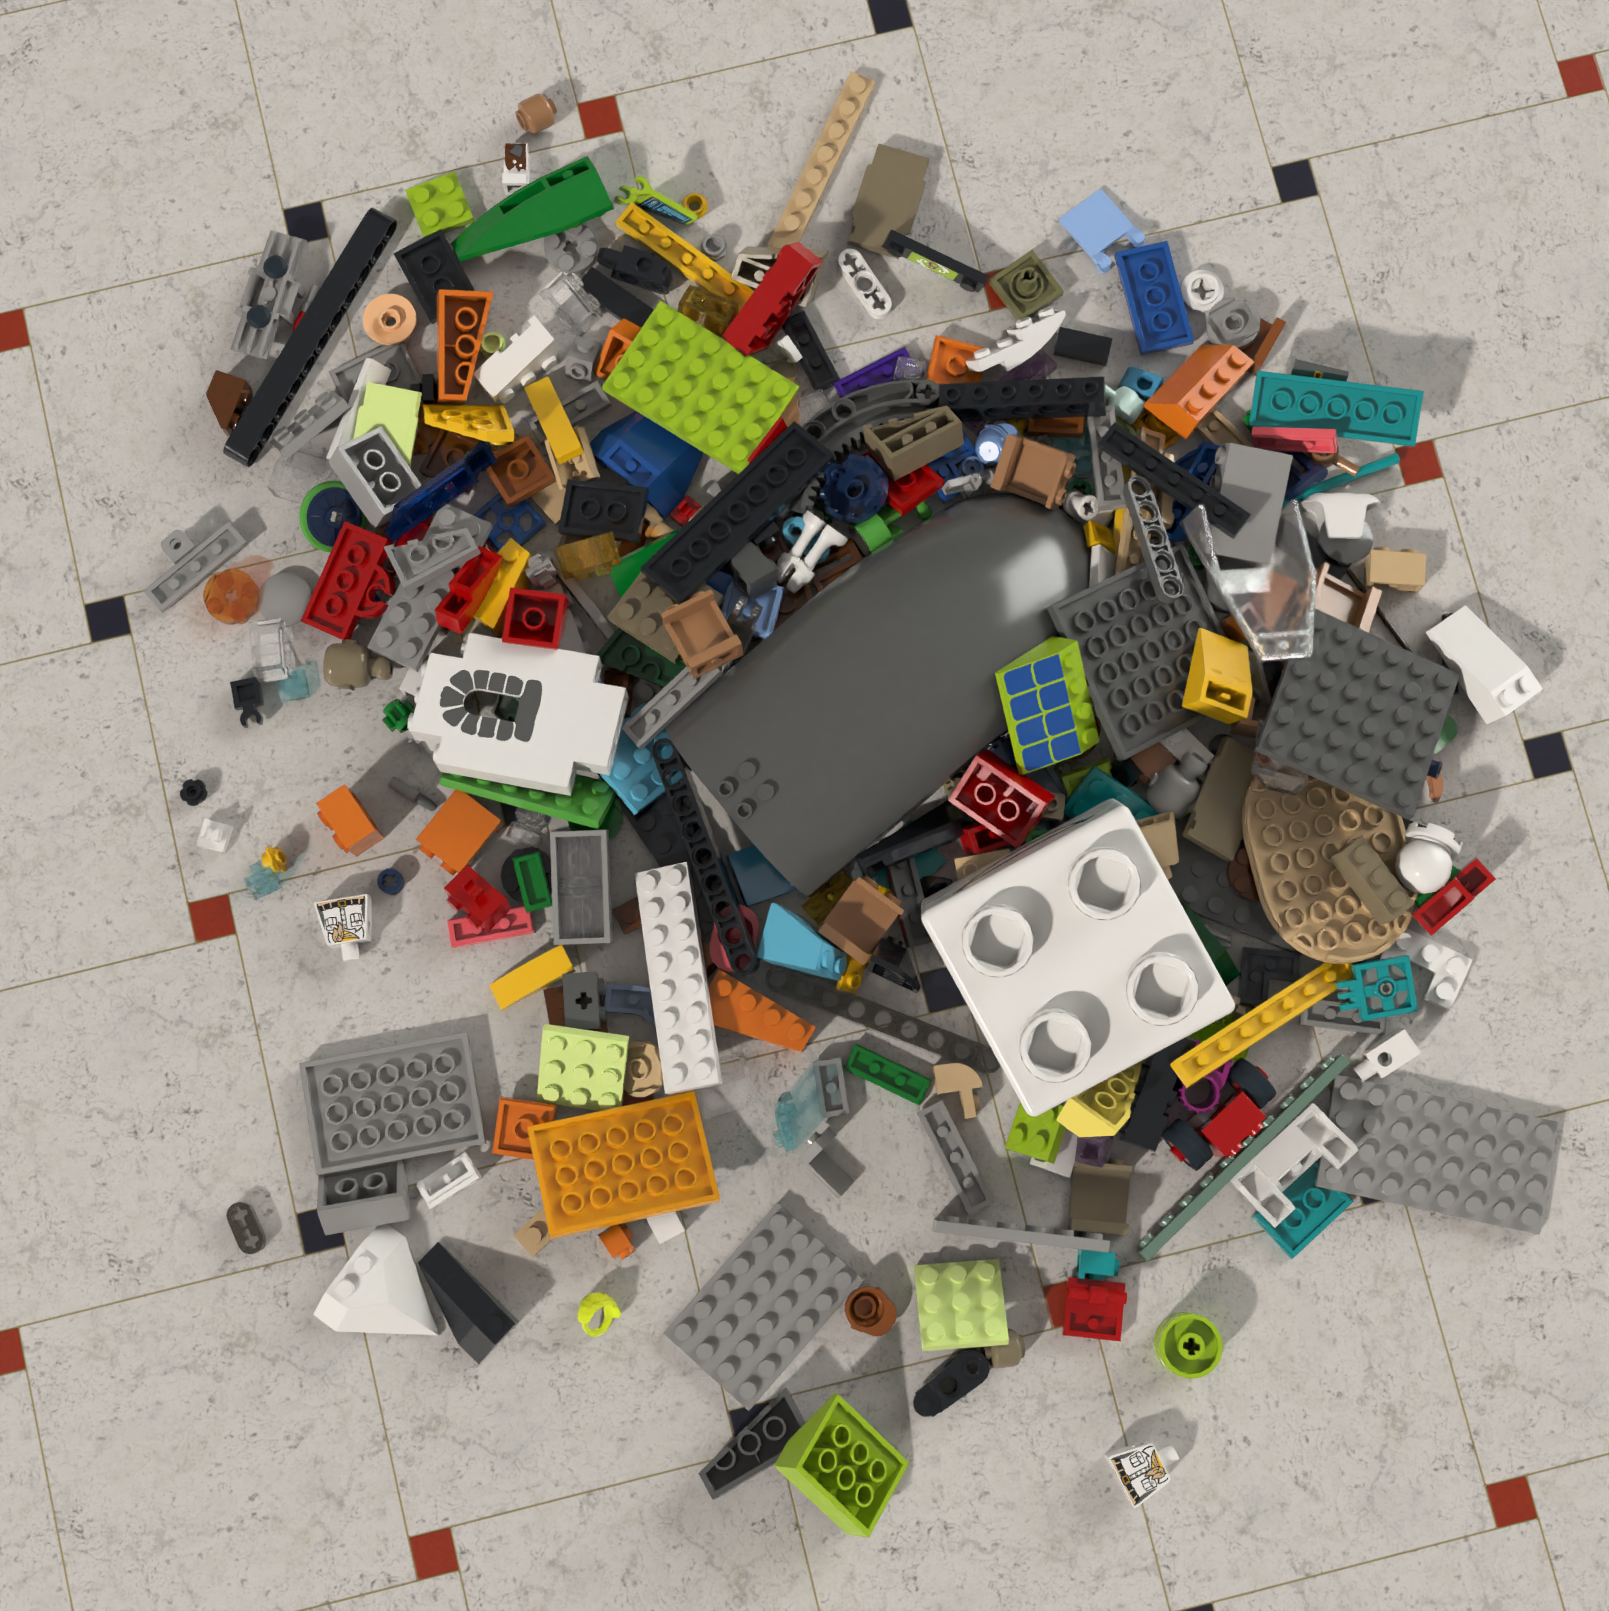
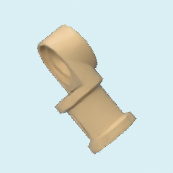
[644,503,674,540]

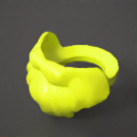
[577,1292,621,1337]

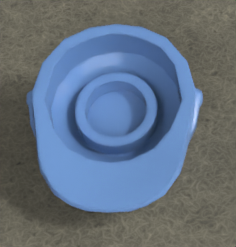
[975,423,1020,466]

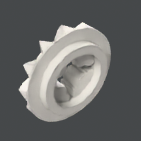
[1181,270,1224,313]

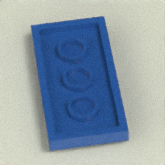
[1114,241,1194,356]

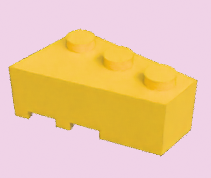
[473,538,532,639]

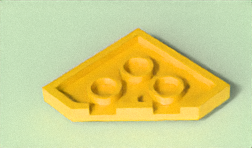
[422,404,514,445]

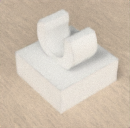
[196,818,233,853]

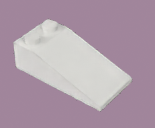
[1426,605,1542,724]

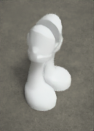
[777,510,848,593]

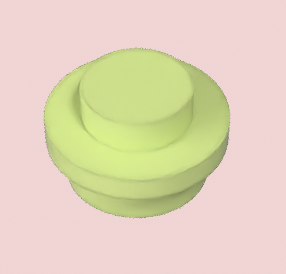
[480,332,507,358]

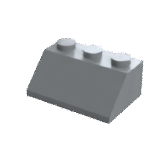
[328,426,427,529]
[317,1159,410,1235]

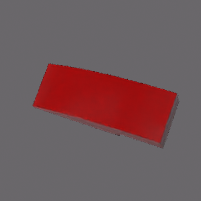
[434,546,503,634]
[1412,857,1496,936]

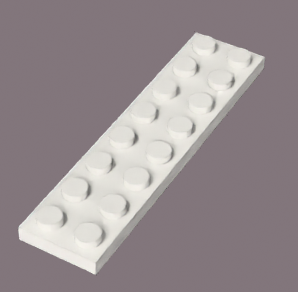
[635,862,722,1095]

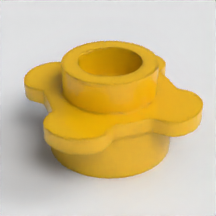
[261,846,287,873]

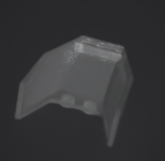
[1180,499,1316,662]

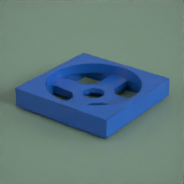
[473,493,547,551]

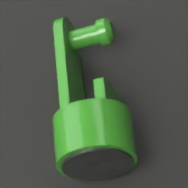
[848,500,933,557]

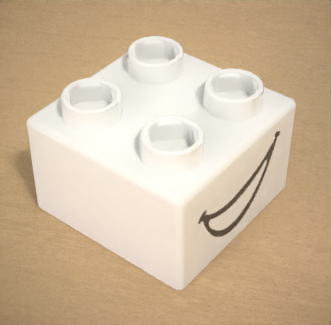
[921,799,1235,1117]

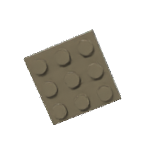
[607,572,724,664]

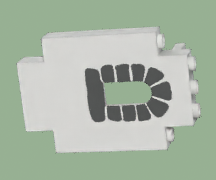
[407,633,629,796]

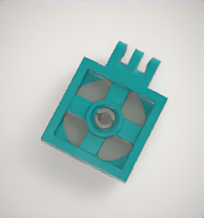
[1336,955,1418,1021]

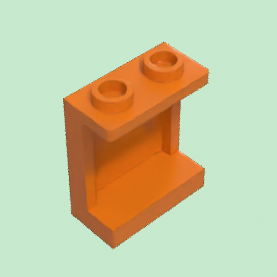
[416,790,505,876]

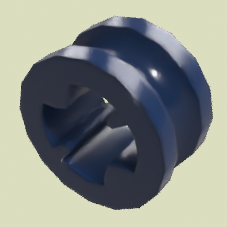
[377,868,404,895]

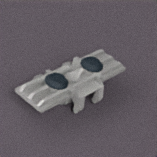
[230,230,307,360]

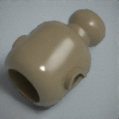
[323,640,393,691]

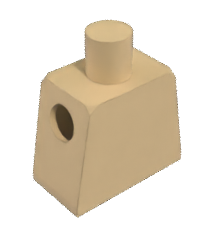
[1136,811,1179,879]

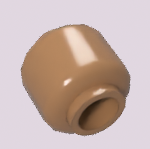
[515,93,557,134]

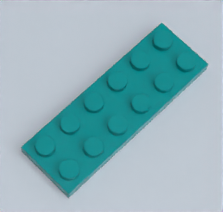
[1248,370,1424,447]

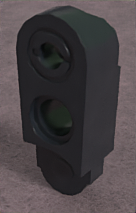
[596,245,674,295]
[913,1349,990,1417]

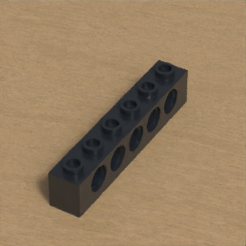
[939,377,1106,422]

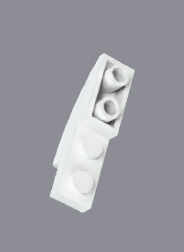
[966,307,1066,372]

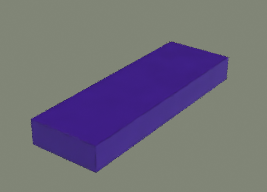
[834,347,917,398]

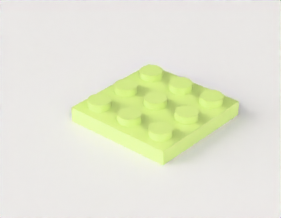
[537,1024,629,1111]
[914,1259,1009,1351]

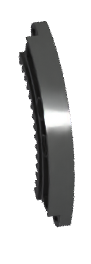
[773,380,939,521]

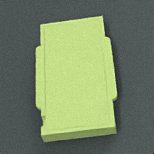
[354,382,422,467]

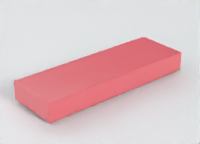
[1251,427,1338,453]
[447,906,535,948]

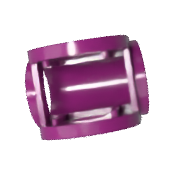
[1175,1038,1232,1114]

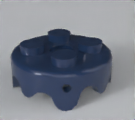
[820,454,889,524]

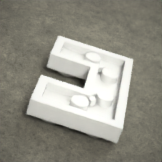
[1377,928,1473,1011]

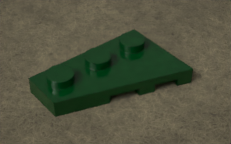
[596,628,686,687]

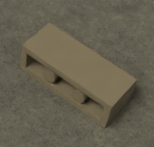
[1329,835,1415,926]

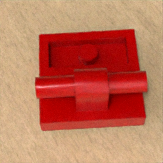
[1062,1277,1127,1342]

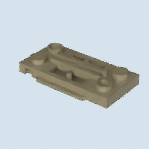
[847,143,929,259]
[1182,736,1264,862]

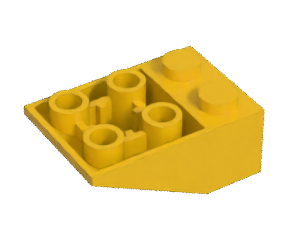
[1182,628,1253,724]

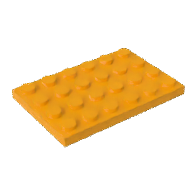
[527,1091,720,1239]

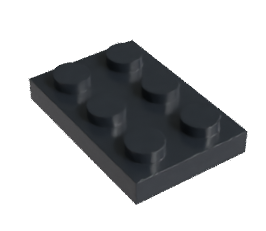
[393,229,475,324]
[558,479,649,543]

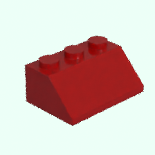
[948,749,1056,849]

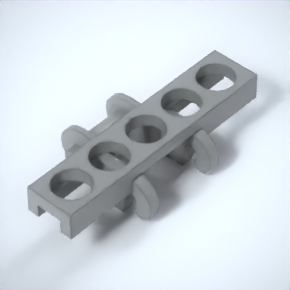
[942,467,997,499]

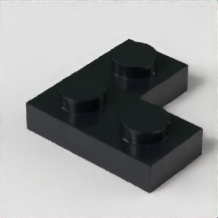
[1238,947,1300,1006]

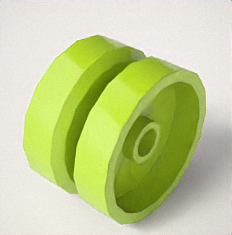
[1154,1312,1223,1379]

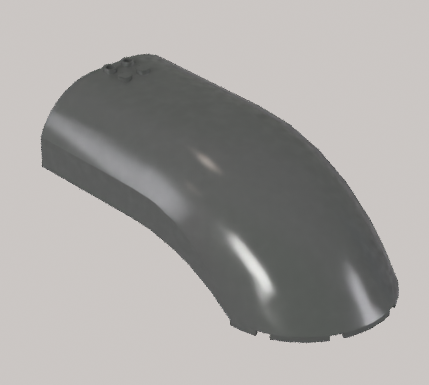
[665,493,1091,897]

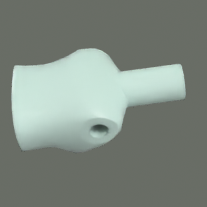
[1105,385,1146,425]

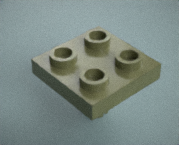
[988,249,1064,321]

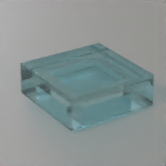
[277,669,310,703]

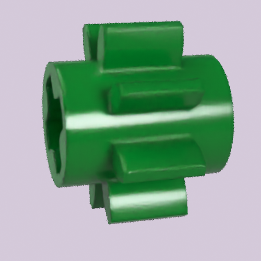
[382,699,415,733]

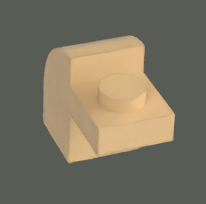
[932,1063,983,1119]

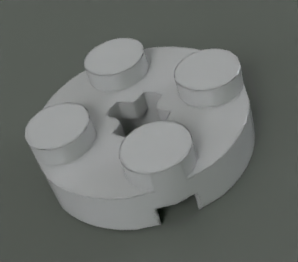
[544,224,598,276]
[1206,298,1260,351]

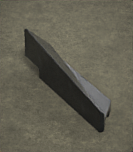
[856,800,975,877]

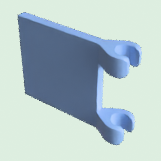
[1059,188,1145,274]

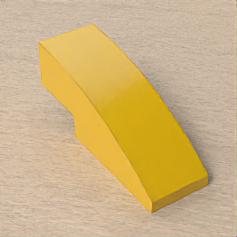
[489,945,576,1010]

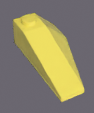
[1056,1060,1143,1137]

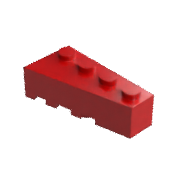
[721,242,823,357]

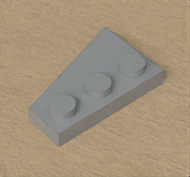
[384,528,481,593]

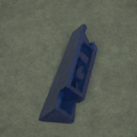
[384,440,498,542]

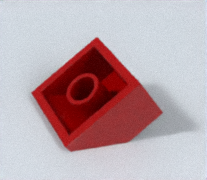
[502,587,569,650]

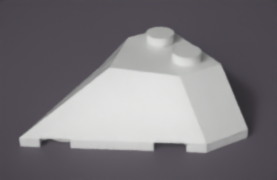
[313,1224,440,1335]

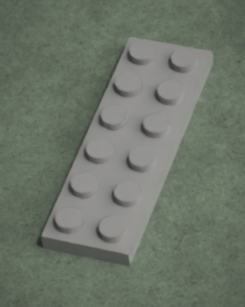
[367,502,493,672]
[932,1215,1110,1253]

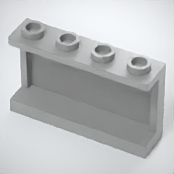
[1198,443,1293,565]

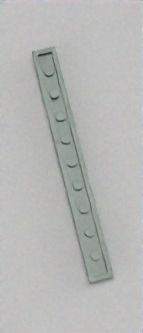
[1136,1054,1350,1261]

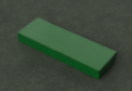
[843,1043,932,1106]

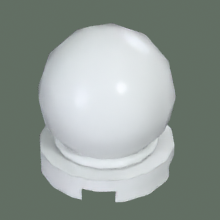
[1395,822,1463,894]

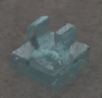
[244,862,282,899]

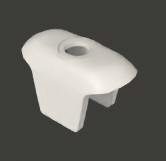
[1300,493,1381,539]

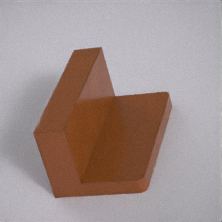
[1242,317,1286,376]

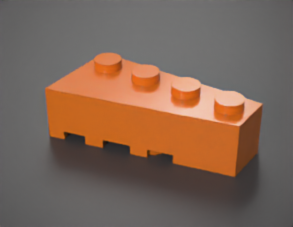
[437,289,494,405]
[708,969,816,1053]

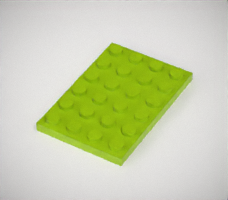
[602,301,800,474]

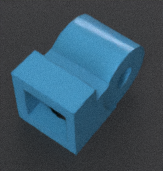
[1118,367,1163,402]

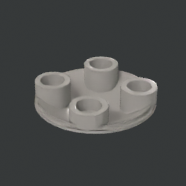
[258,573,312,628]

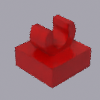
[669,495,702,528]

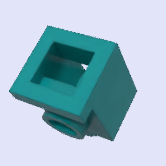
[1075,1249,1120,1281]

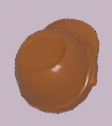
[844,1286,897,1336]

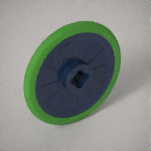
[299,481,367,553]

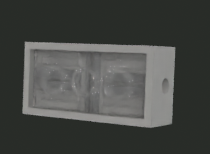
[550,830,613,945]

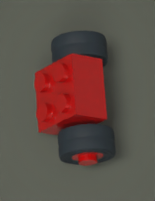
[1162,1058,1276,1171]

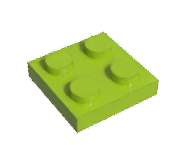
[405,171,474,237]
[1005,1102,1066,1164]

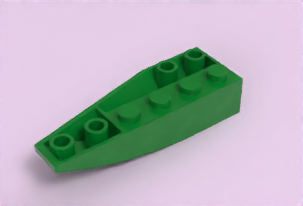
[451,156,614,261]

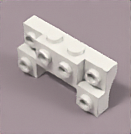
[1230,1103,1358,1228]

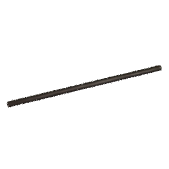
[1346,569,1413,653]

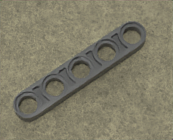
[1123,475,1184,604]

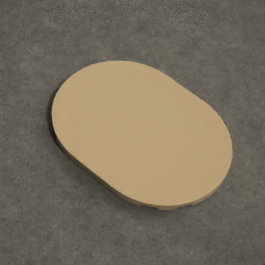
[1241,759,1418,964]

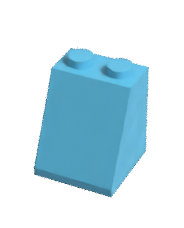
[757,903,847,981]

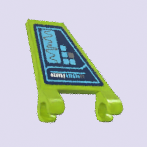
[615,176,698,226]

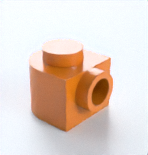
[598,1223,636,1260]

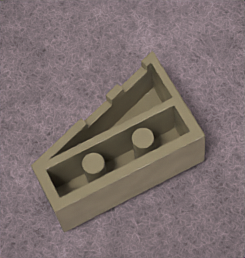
[731,246,829,308]

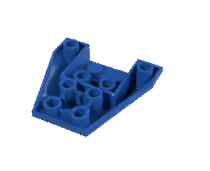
[590,411,704,519]

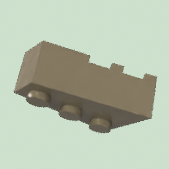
[863,406,964,481]

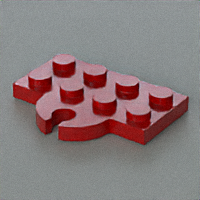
[301,521,395,640]

